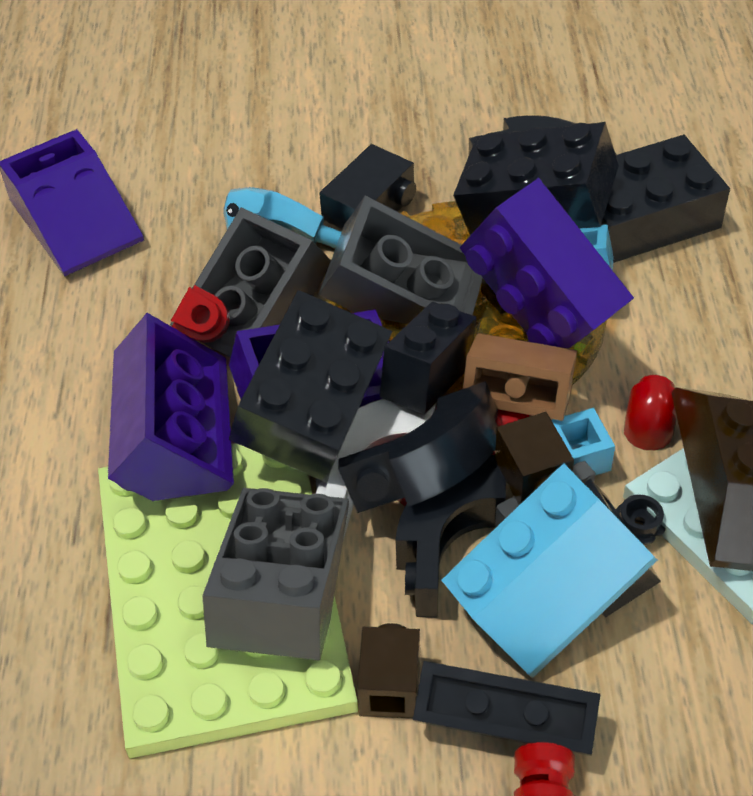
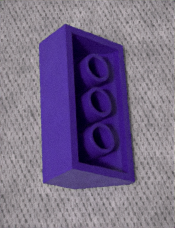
[108,313,234,501]

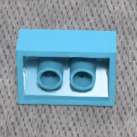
[441,463,658,678]

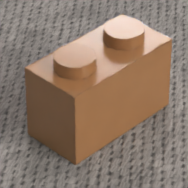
[463,333,577,421]

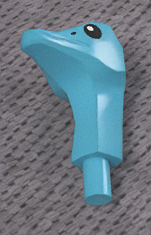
[223,187,341,248]

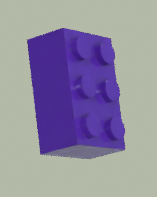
[460,178,634,349]

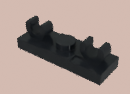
[413,661,601,756]

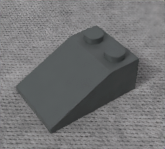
[318,195,482,324]
[170,207,331,358]

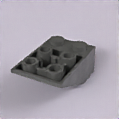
[202,488,349,660]

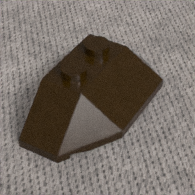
[672,387,753,571]

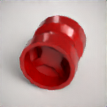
[513,742,575,796]

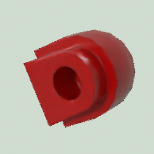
[171,285,230,343]
[624,375,677,451]

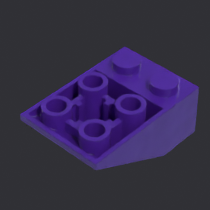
[0,129,144,277]

